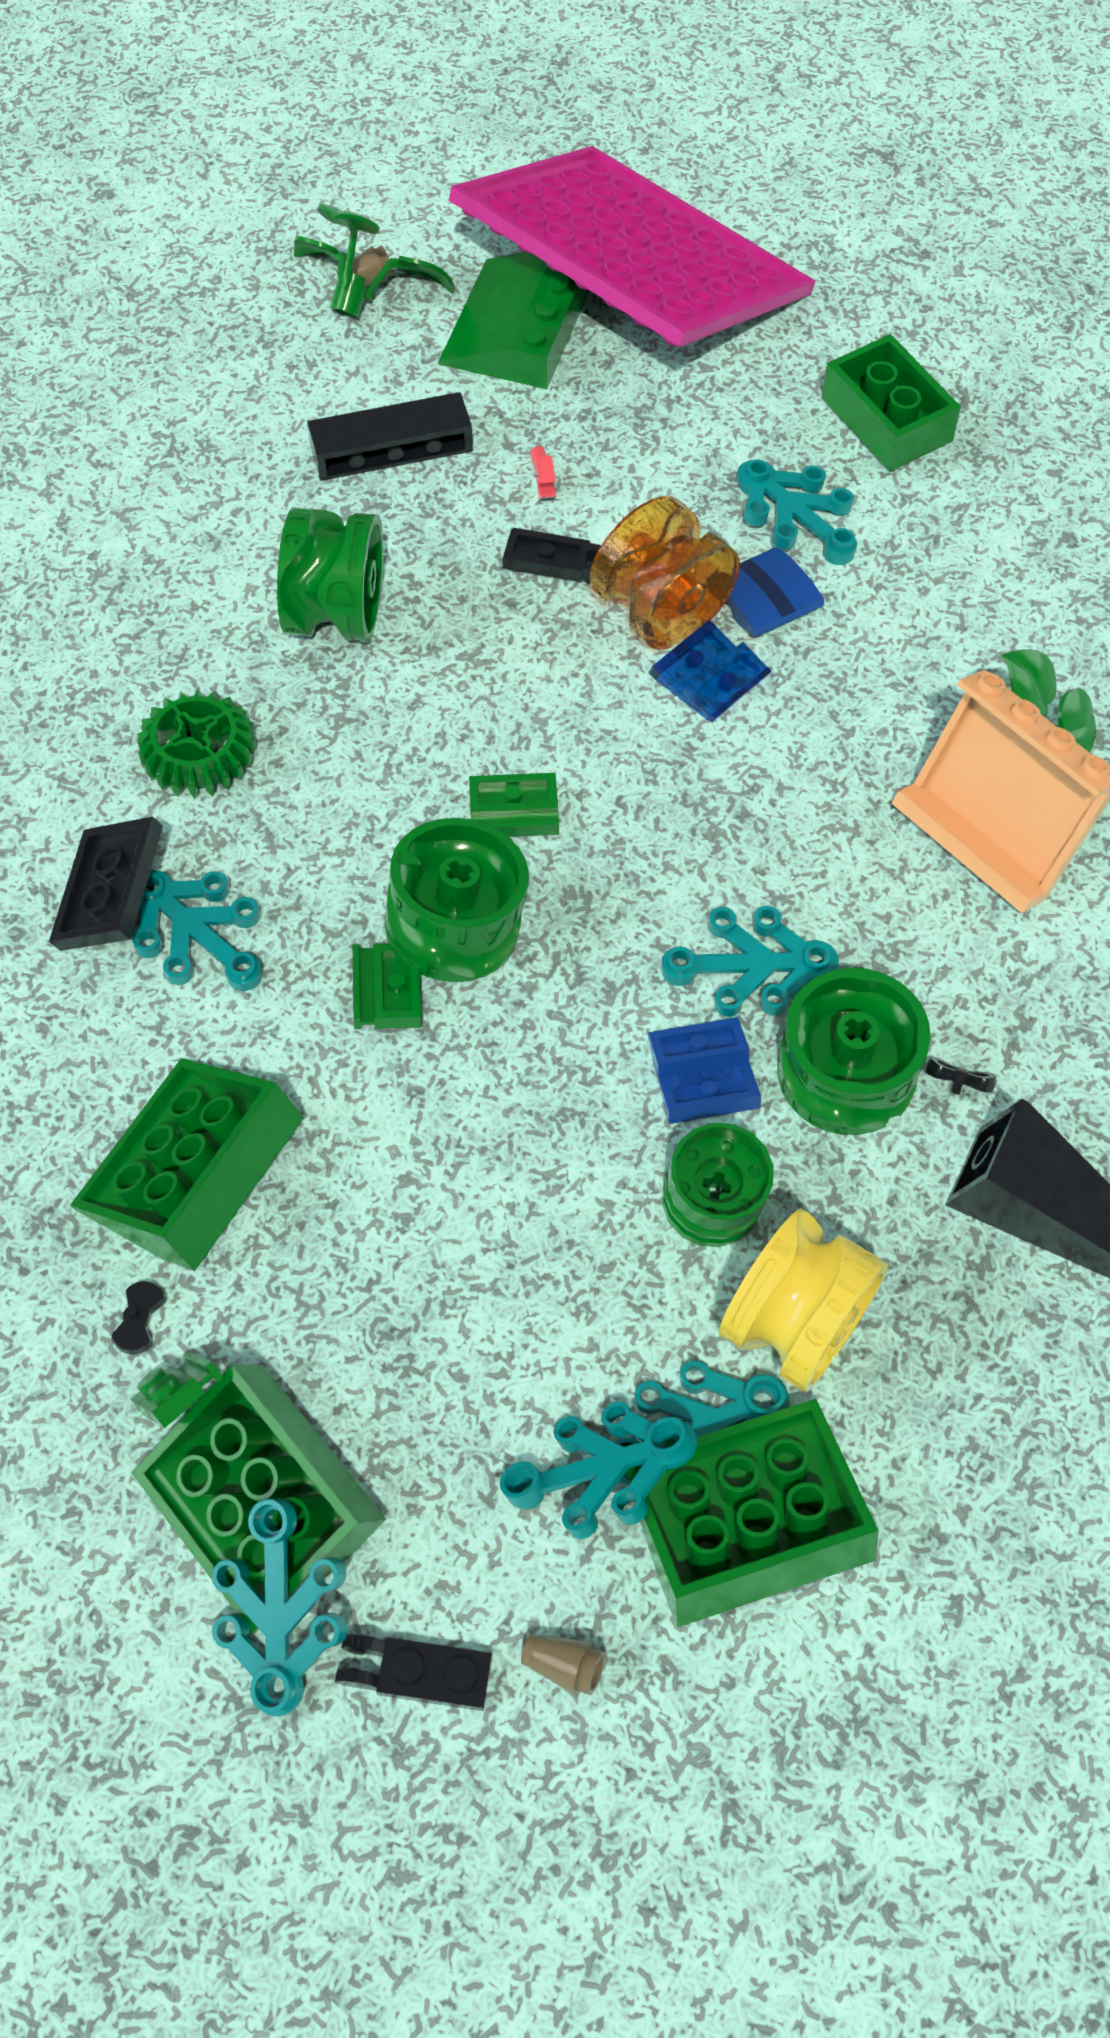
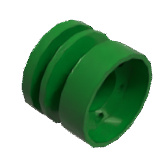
[662,1122,774,1247]

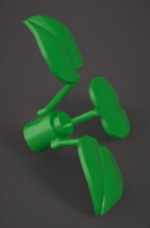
[294,203,455,318]
[1002,649,1096,753]

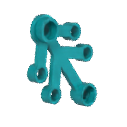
[737,459,857,565]
[132,870,263,991]
[661,906,839,1017]
[615,1361,789,1484]
[500,1402,698,1539]
[212,1498,347,1716]

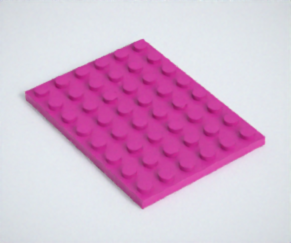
[448,146,816,347]

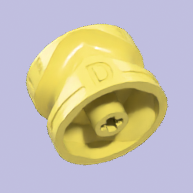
[719,1208,889,1394]

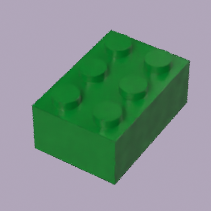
[822,334,961,471]

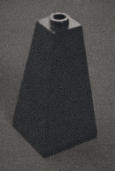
[945,1099,1110,1279]

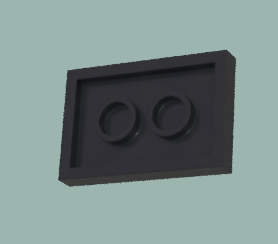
[49,816,163,951]

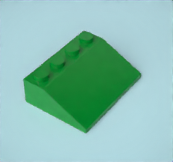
[438,252,590,390]
[70,1058,304,1271]
[131,1365,386,1633]
[625,1399,879,1628]

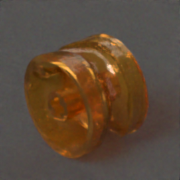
[590,496,740,650]

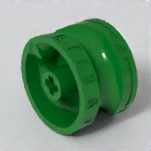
[277,507,384,643]
[384,818,529,982]
[777,968,931,1135]

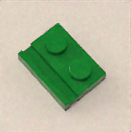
[469,772,559,837]
[352,944,421,1029]
[130,1351,224,1428]

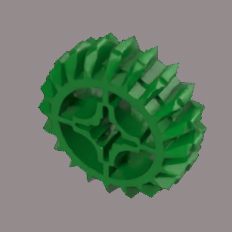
[137,689,255,799]

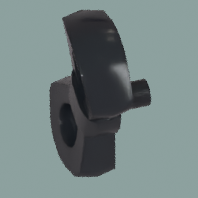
[925,1056,997,1095]
[111,1281,166,1355]

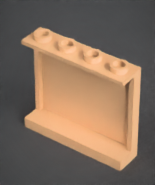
[891,669,1110,914]

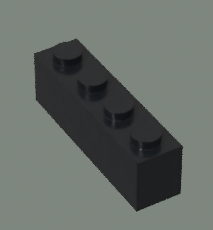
[307,392,473,481]

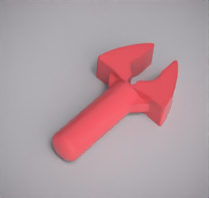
[530,446,556,499]

